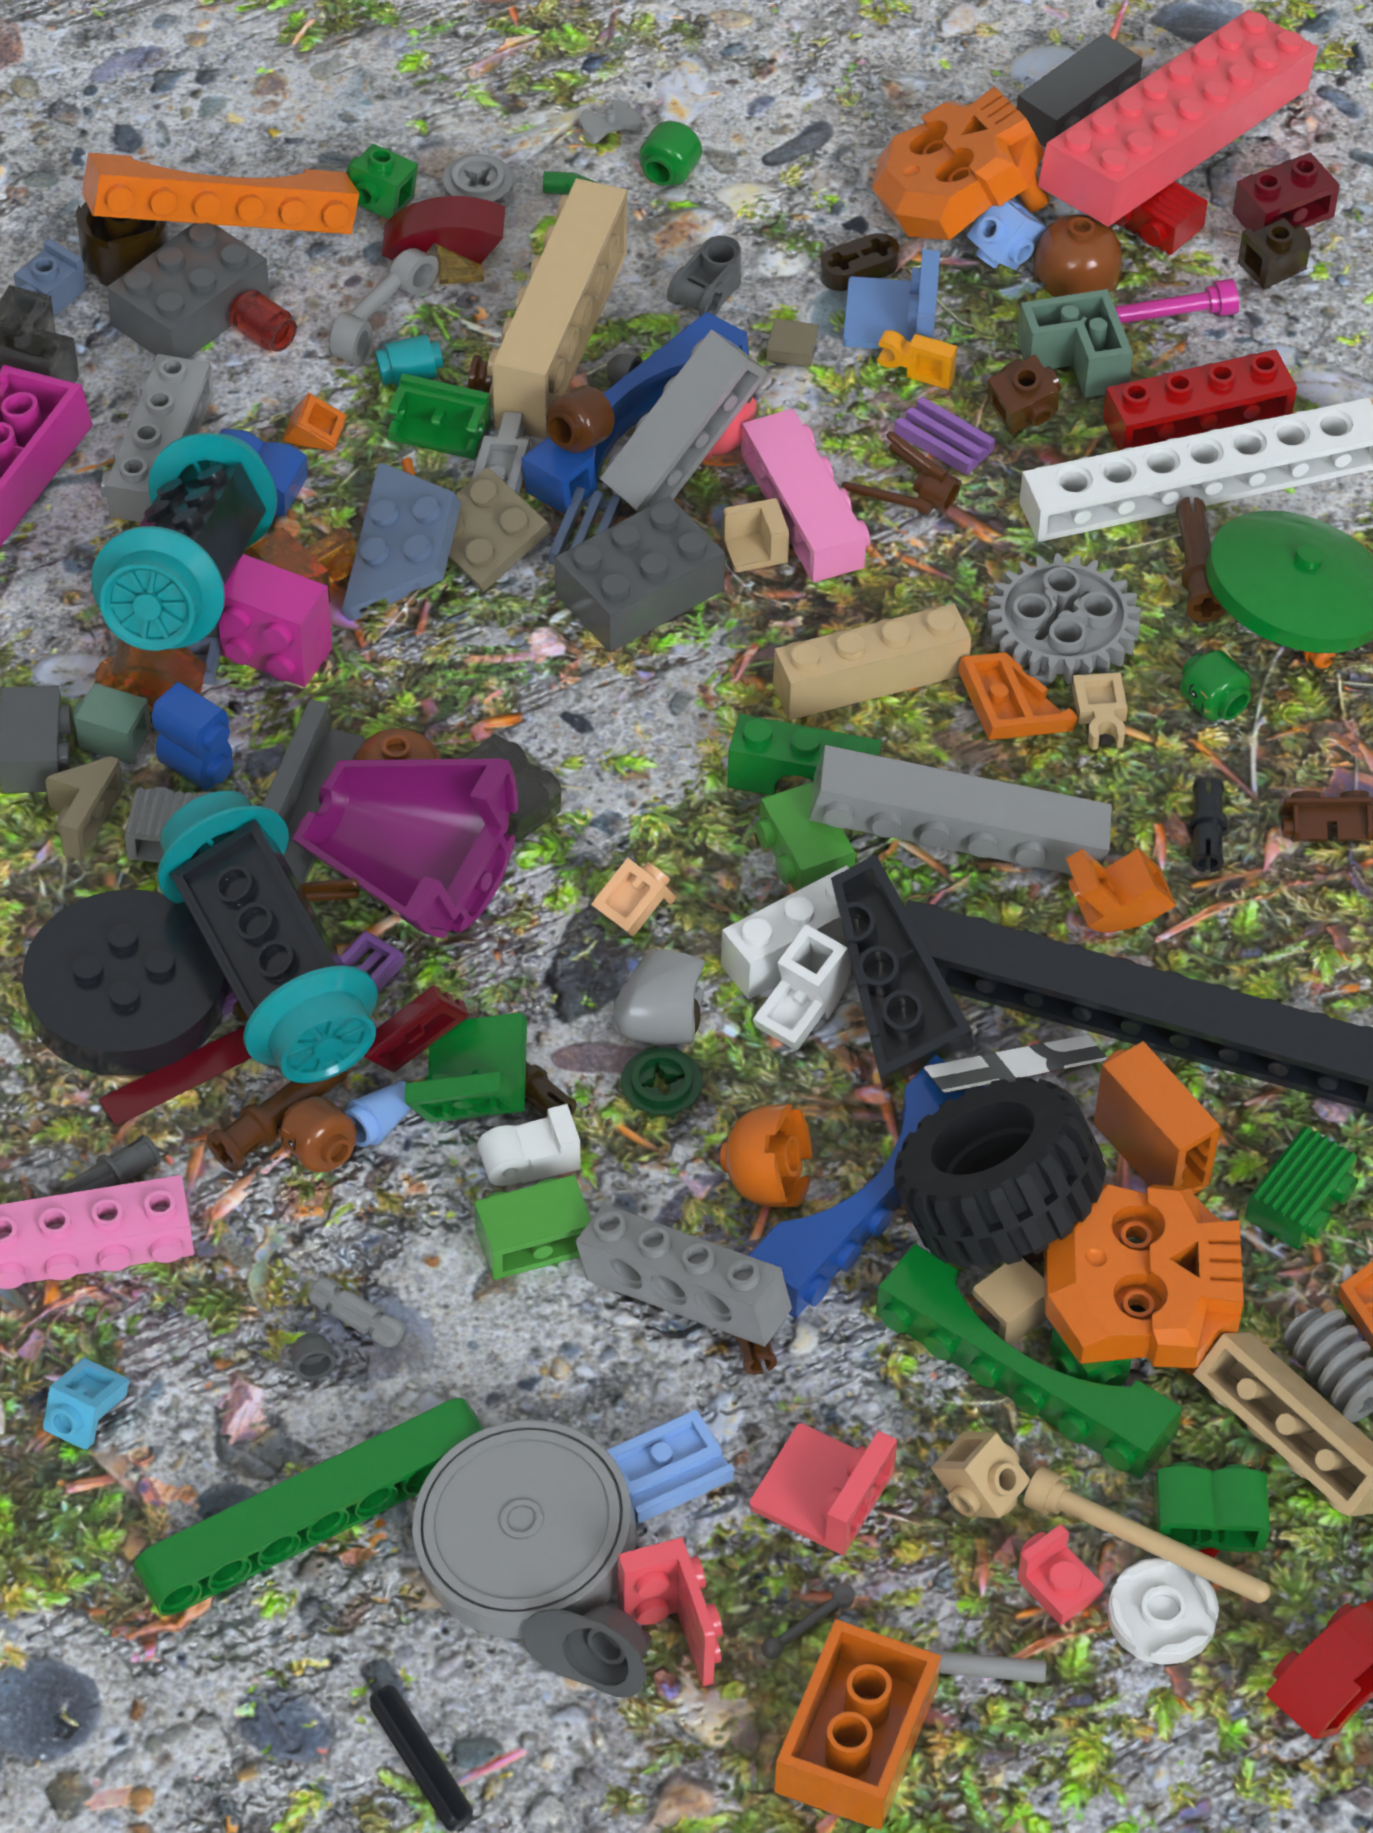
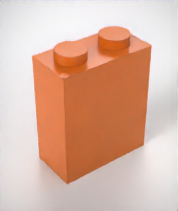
[1093,1041,1221,1194]

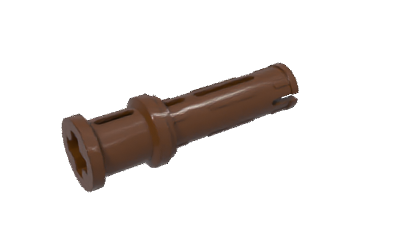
[1176,497,1227,622]
[207,1071,347,1172]

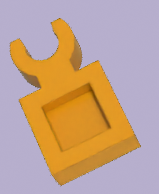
[877,330,958,390]

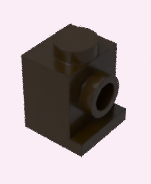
[1238,218,1311,290]

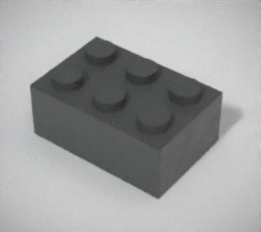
[107,223,270,359]
[555,496,725,653]

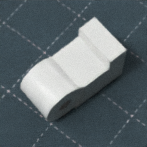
[477,1104,581,1186]

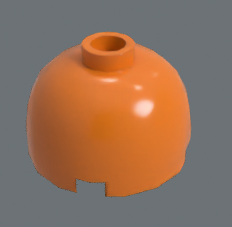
[720,1104,812,1208]

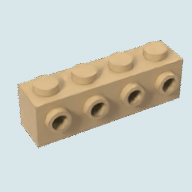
[773,603,971,720]
[1193,1332,1373,1517]

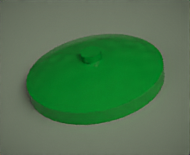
[1205,511,1373,653]

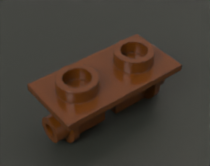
[1278,790,1373,842]

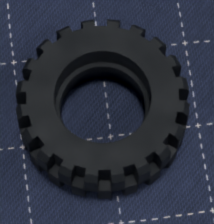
[893,1077,1106,1269]

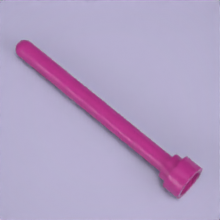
[1115,278,1239,324]

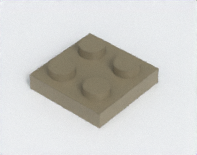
[448,466,552,592]

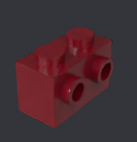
[1232,152,1340,232]

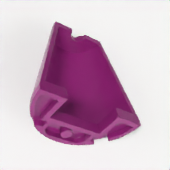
[292,758,518,938]

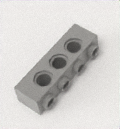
[576,1203,792,1347]

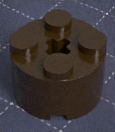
[76,202,169,286]

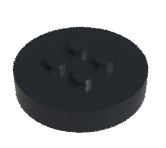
[23,890,228,1075]

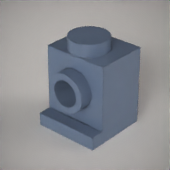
[13,238,86,320]

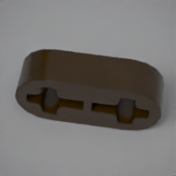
[820,233,899,291]

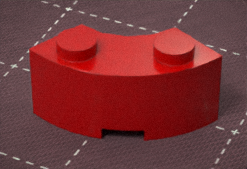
[1265,1600,1373,1740]

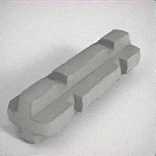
[309,1277,406,1348]

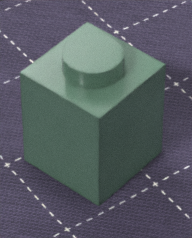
[71,683,151,764]

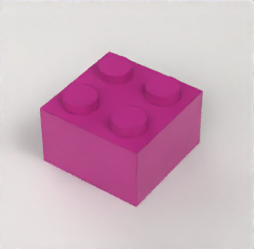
[218,554,332,687]

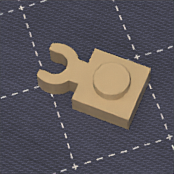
[1072,672,1128,750]

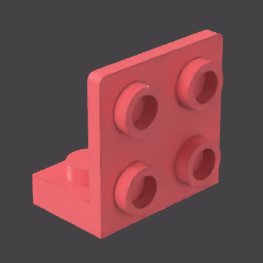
[749,1423,897,1556]
[618,1537,723,1687]

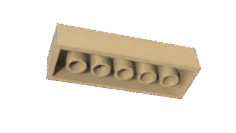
[487,178,627,439]

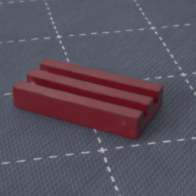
[363,985,469,1072]

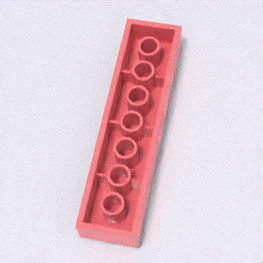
[1038,9,1318,227]

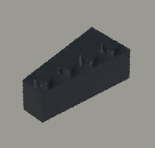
[831,855,973,1090]

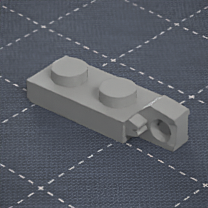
[471,411,531,495]

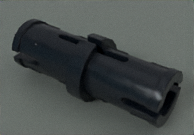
[1189,777,1227,873]

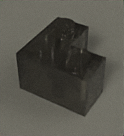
[0,285,79,383]

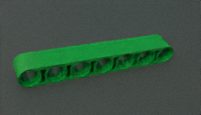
[133,1398,485,1616]

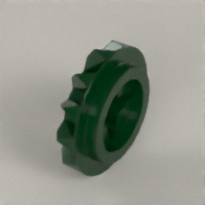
[621,1047,703,1120]

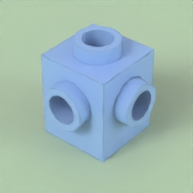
[966,199,1047,270]

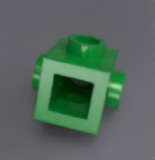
[346,143,418,219]

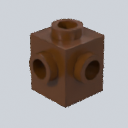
[988,354,1062,435]

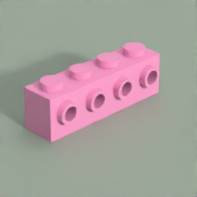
[741,408,870,583]
[0,1175,194,1289]

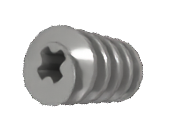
[1282,1307,1373,1423]

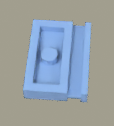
[606,1409,734,1525]

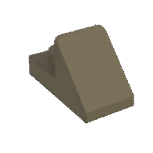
[45,756,124,861]

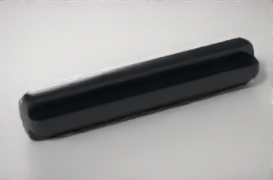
[369,1685,473,1832]

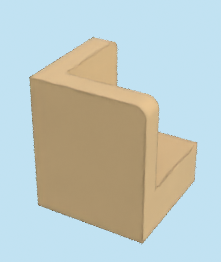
[722,498,789,572]
[973,1257,1048,1345]

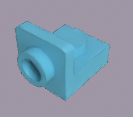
[43,1358,129,1450]

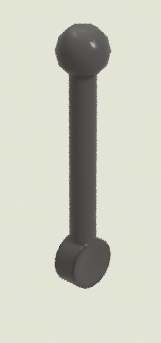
[761,1584,855,1659]

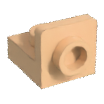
[591,858,677,937]

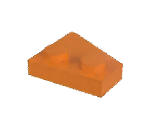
[957,652,1078,740]

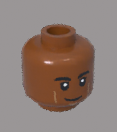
[280,1096,357,1173]

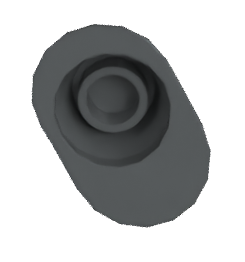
[523,1606,652,1697]

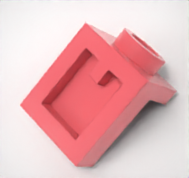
[1017,1524,1104,1625]

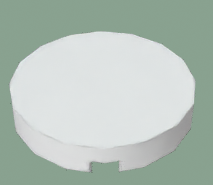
[1107,1558,1219,1665]

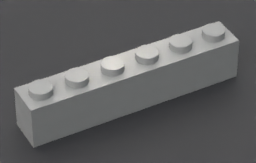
[809,745,1112,876]

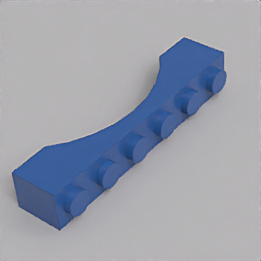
[521,312,749,514]
[748,1055,985,1319]

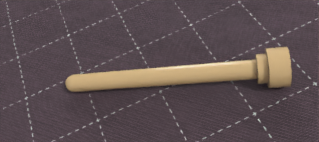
[1024,1466,1270,1603]

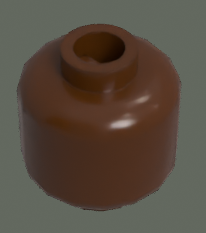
[546,385,615,453]

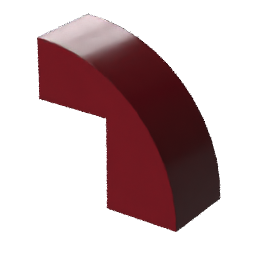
[381,196,505,265]

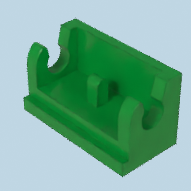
[388,373,491,460]

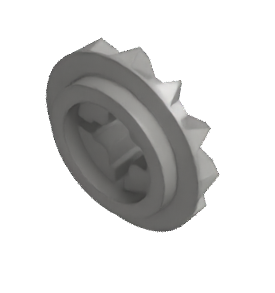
[443,154,513,202]

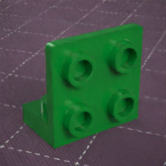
[405,1012,527,1123]

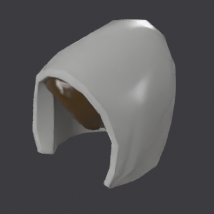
[614,949,705,1045]

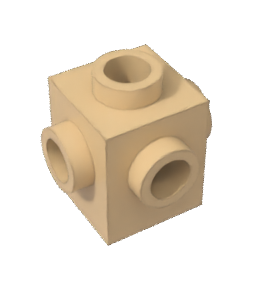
[931,1431,1031,1518]

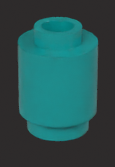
[375,334,444,388]

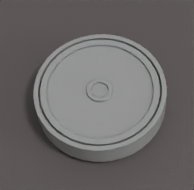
[412,1420,637,1639]

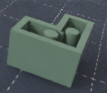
[1017,289,1133,398]

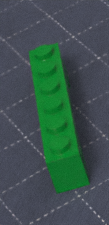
[876,1244,1182,1480]

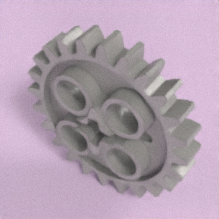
[986,553,1141,684]

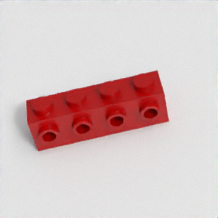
[1103,349,1297,451]

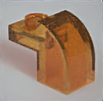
[245,526,356,603]
[94,639,207,708]

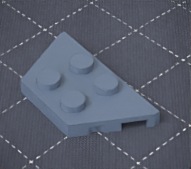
[342,463,461,621]

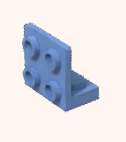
[843,249,940,349]

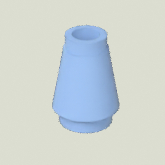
[344,1080,412,1147]

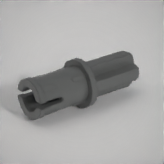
[61,1135,161,1194]

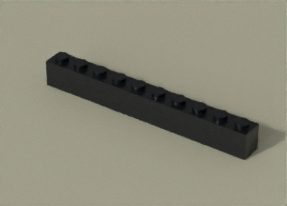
[905,899,1373,1112]

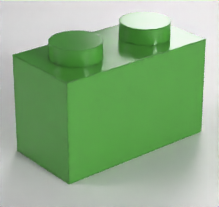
[755,781,856,892]
[474,1175,591,1280]

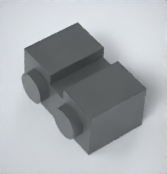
[0,686,72,793]

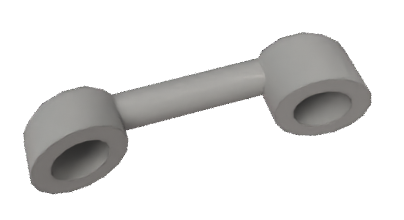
[329,248,439,366]

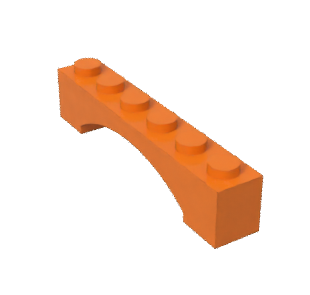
[82,152,360,234]

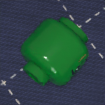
[638,121,703,186]
[1180,650,1251,721]

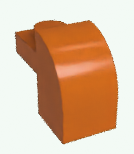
[1066,848,1177,933]

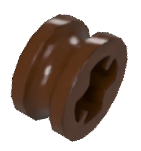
[468,355,493,393]

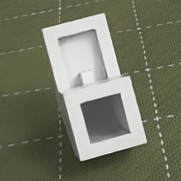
[753,924,851,1051]

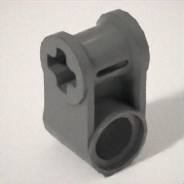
[667,235,741,316]

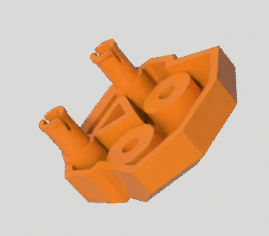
[872,86,1050,240]
[1043,1184,1244,1375]

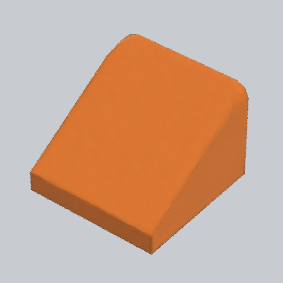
[282,392,347,451]

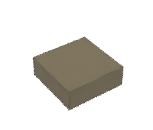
[766,318,819,367]

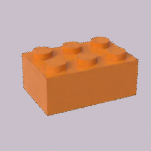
[774,1619,941,1830]

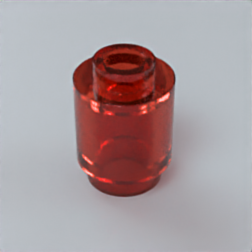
[230,290,297,352]

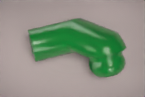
[543,171,597,195]

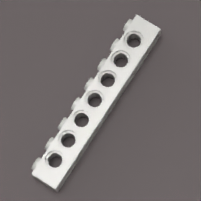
[1019,397,1373,542]

